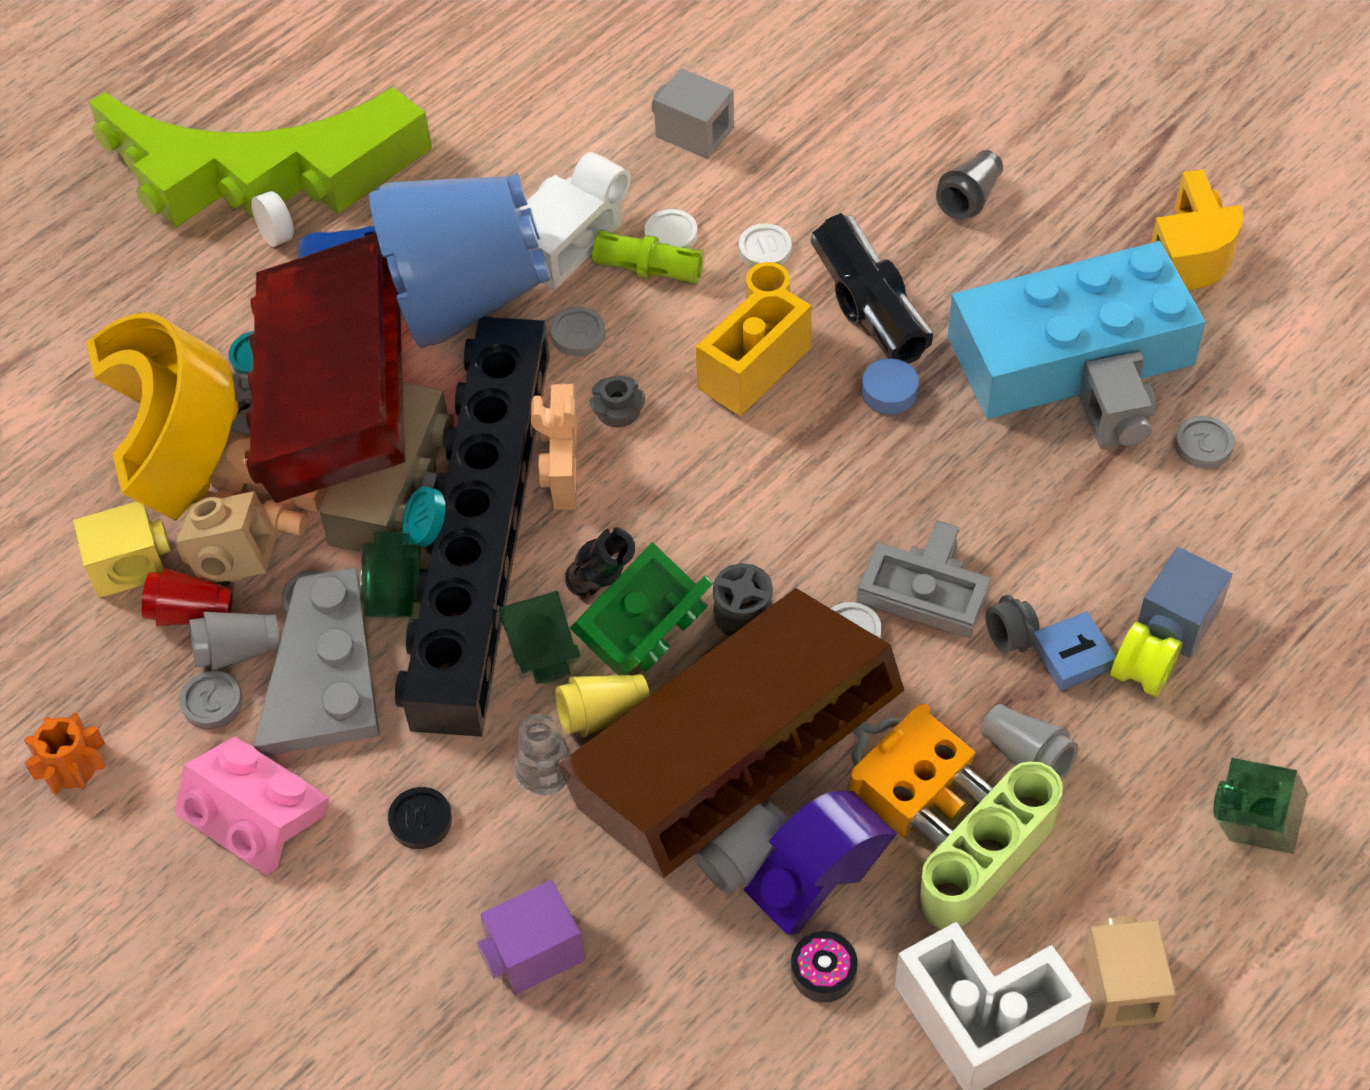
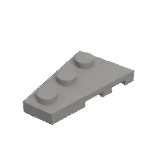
[253,567,380,756]

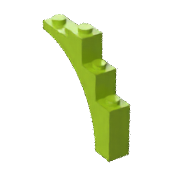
[89,87,432,227]

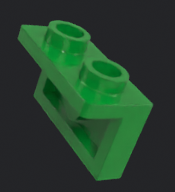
[569,542,714,675]

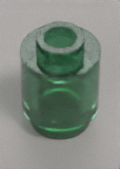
[359,532,421,618]

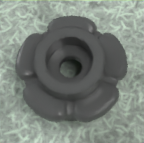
[590,375,645,427]
[986,595,1040,653]

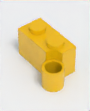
[696,262,812,416]

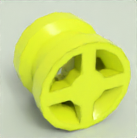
[1110,621,1183,698]

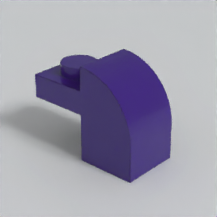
[743,791,897,935]

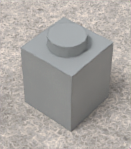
[652,69,734,159]

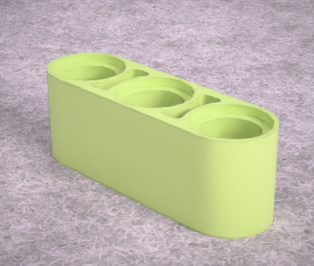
[919,761,1063,929]

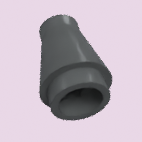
[936,150,1003,219]

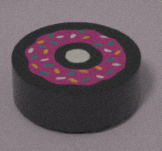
[791,931,858,1002]

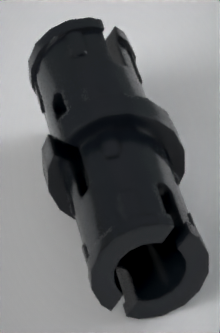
[565,527,635,597]

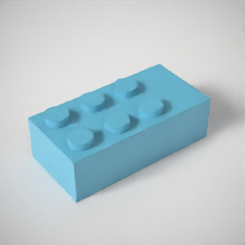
[947,241,1206,419]

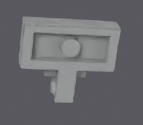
[857,520,991,639]

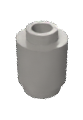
[695,801,788,894]

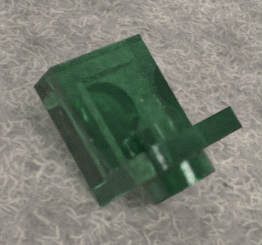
[499,590,581,685]

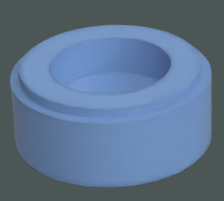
[862,358,919,415]

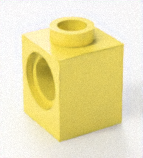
[73,501,172,598]

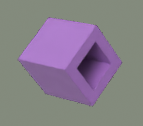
[477,880,585,995]

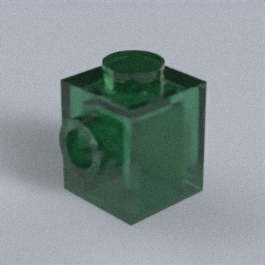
[1213,758,1308,854]

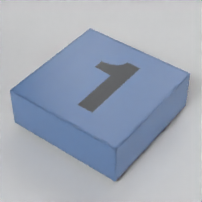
[1033,611,1116,691]

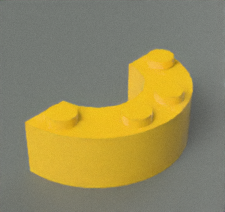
[86,312,238,521]

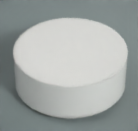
[251,191,294,247]

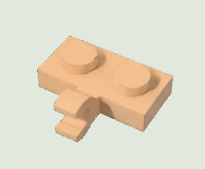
[531,384,578,510]

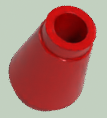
[142,568,233,626]

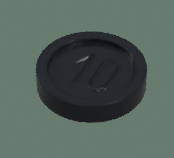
[388,787,452,849]

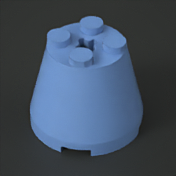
[369,173,551,348]

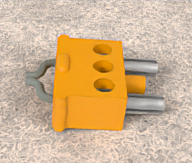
[847,704,993,847]

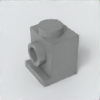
[1079,351,1156,449]

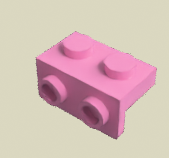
[175,736,329,875]

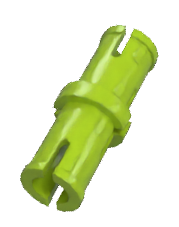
[592,230,704,285]

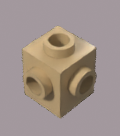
[177,491,278,583]

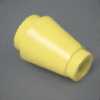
[555,674,650,737]

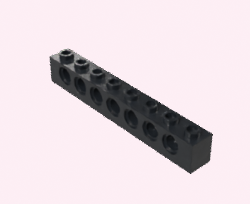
[395,317,550,737]

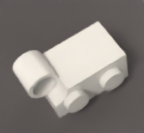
[520,152,631,290]

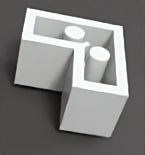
[895,922,1091,1090]

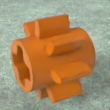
[24,713,106,794]

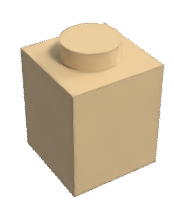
[1083,916,1176,1029]

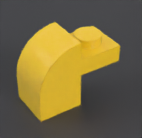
[1151,169,1243,290]

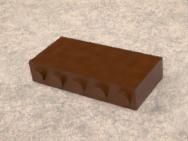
[558,588,905,878]

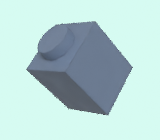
[1138,546,1233,658]

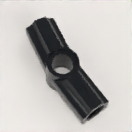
[810,213,933,364]

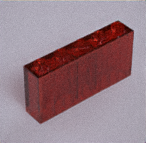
[245,233,405,503]

